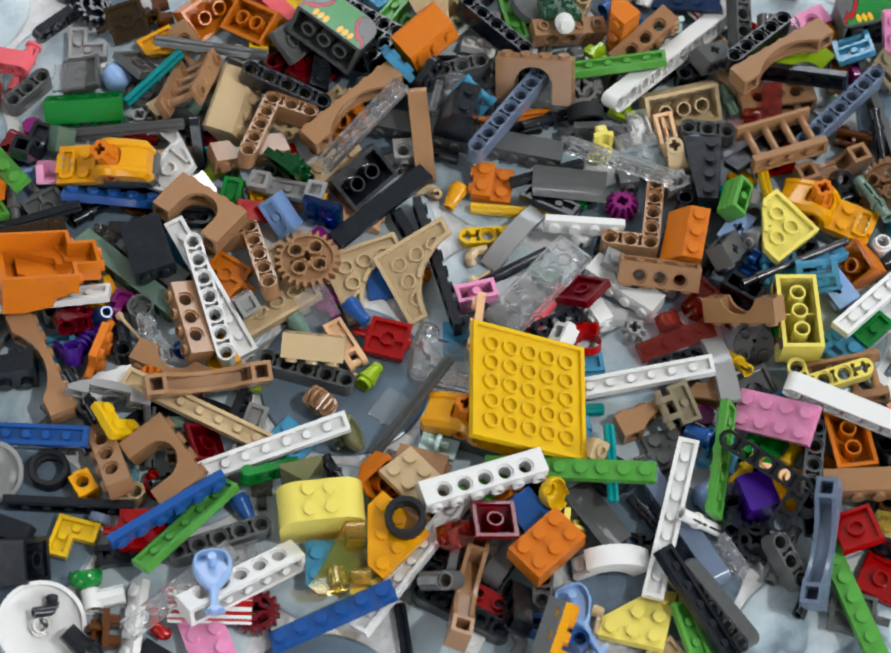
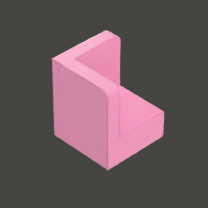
[35,160,57,184]

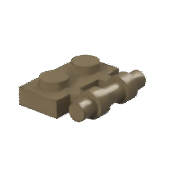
[652,380,702,432]

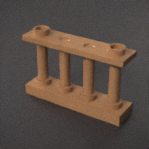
[154,47,223,120]
[735,106,829,174]
[796,348,890,415]

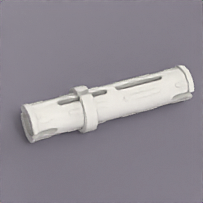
[676,507,732,542]

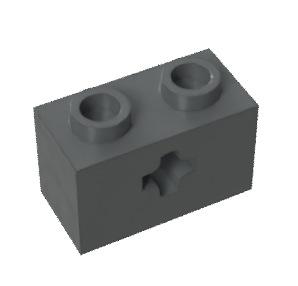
[688,40,730,76]
[705,229,747,272]

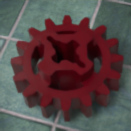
[236,591,280,637]

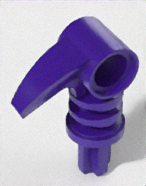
[52,324,101,367]

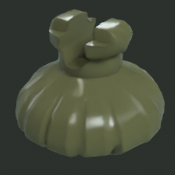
[330,414,365,451]

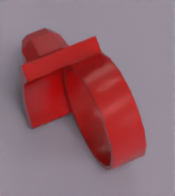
[574,321,602,356]

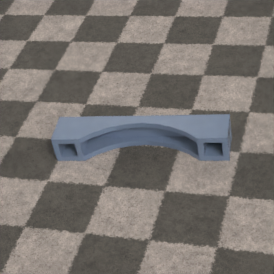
[799,476,844,612]

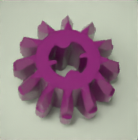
[605,189,638,223]

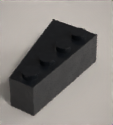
[683,136,722,213]
[0,345,39,391]

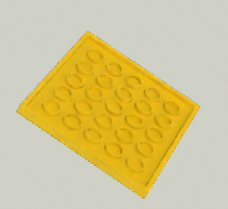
[469,319,587,459]

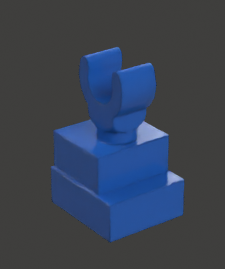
[738,248,761,277]

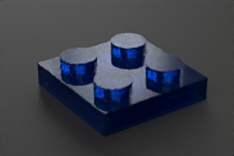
[302,194,344,231]

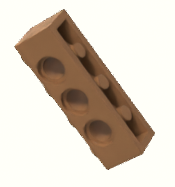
[608,4,679,76]
[527,16,607,47]
[166,18,222,94]
[735,83,817,120]
[616,254,702,295]
[165,280,215,364]
[88,423,136,500]

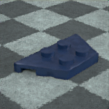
[651,0,723,14]

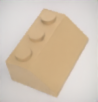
[280,330,347,367]

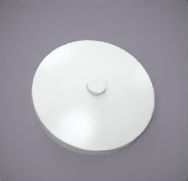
[0,580,87,653]

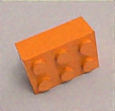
[507,507,586,588]

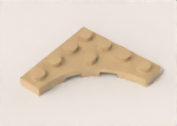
[372,216,453,326]
[324,232,399,326]
[243,240,324,340]

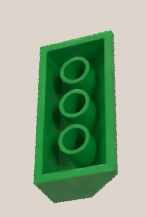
[43,91,125,127]

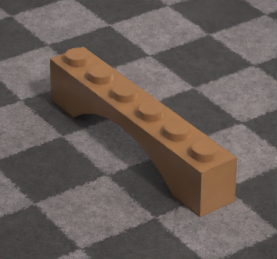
[728,17,834,95]
[300,61,403,155]
[5,312,78,424]
[141,360,273,401]
[612,376,735,445]
[443,534,491,652]

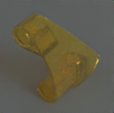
[308,520,372,596]

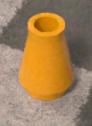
[443,181,467,211]

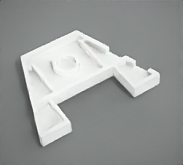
[147,130,197,193]

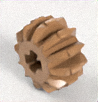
[302,385,339,418]

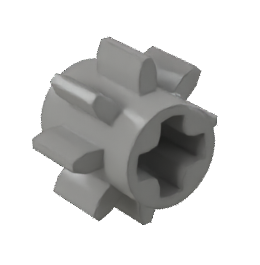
[127,107,152,123]
[621,318,647,345]

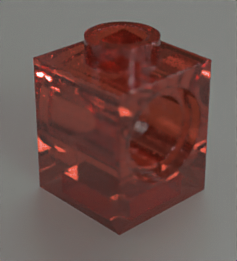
[435,518,474,551]

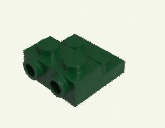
[263,147,315,182]

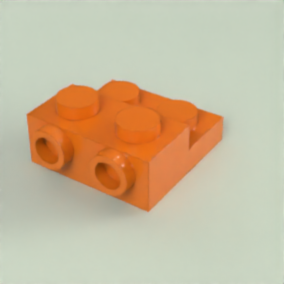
[467,162,515,205]

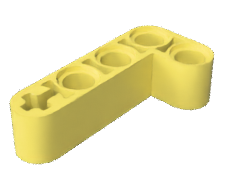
[787,357,874,389]

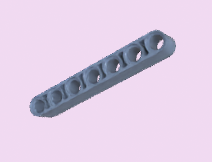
[795,65,885,142]
[467,67,550,163]
[638,459,731,585]

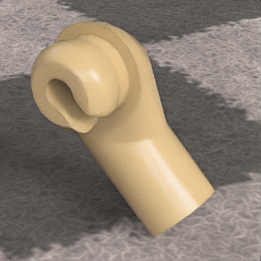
[415,184,443,200]
[464,244,488,267]

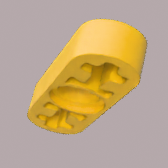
[459,226,507,248]

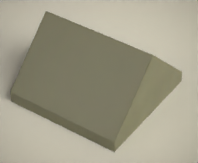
[279,455,324,485]

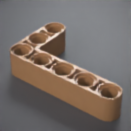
[407,87,436,182]
[237,91,318,169]
[599,176,665,258]
[204,219,280,301]

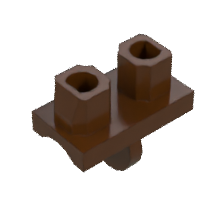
[145,0,174,29]
[833,125,872,149]
[84,608,121,653]

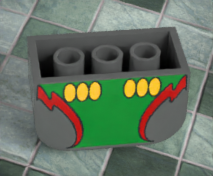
[286,0,377,75]
[831,0,891,44]

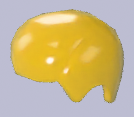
[538,476,569,510]

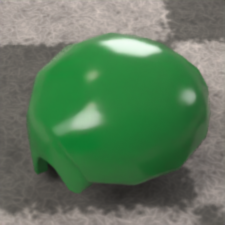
[68,567,103,591]

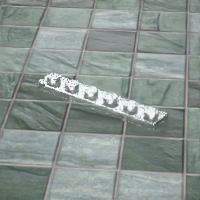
[314,77,410,175]
[565,135,681,189]
[120,540,240,641]

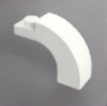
[571,544,650,581]

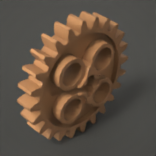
[856,156,891,219]
[274,230,341,292]

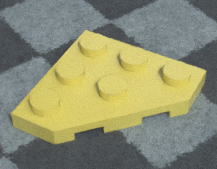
[761,188,820,265]
[598,590,677,653]

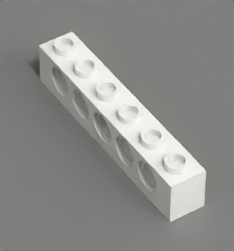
[416,447,549,513]
[176,539,306,627]

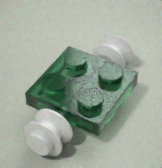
[537,0,582,34]

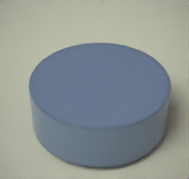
[88,511,111,527]

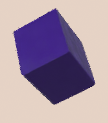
[731,468,781,525]

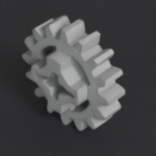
[573,76,604,104]

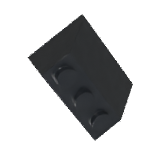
[324,143,398,212]

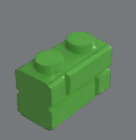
[716,175,754,222]

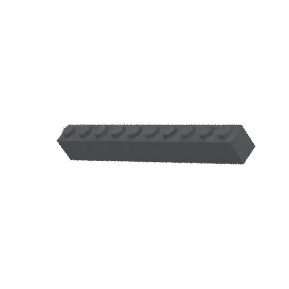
[369,106,565,167]

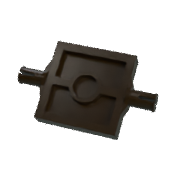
[95,0,159,46]

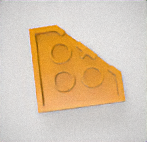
[368,491,430,581]

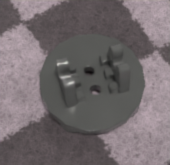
[733,325,775,365]

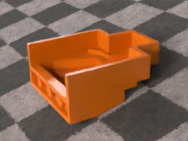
[0,230,105,314]

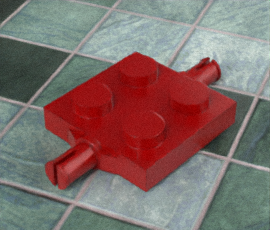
[353,315,423,363]
[103,509,168,552]

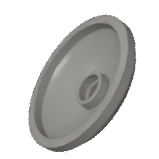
[0,441,24,503]

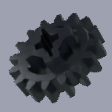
[73,0,112,28]
[731,520,776,568]

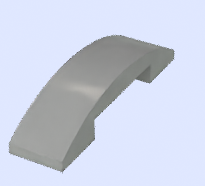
[246,169,328,203]
[480,205,545,272]
[700,337,742,403]
[62,379,151,411]

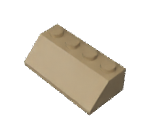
[202,63,261,146]
[638,79,723,135]

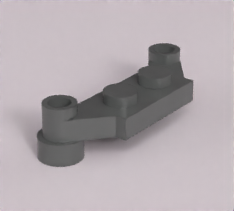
[556,120,630,152]

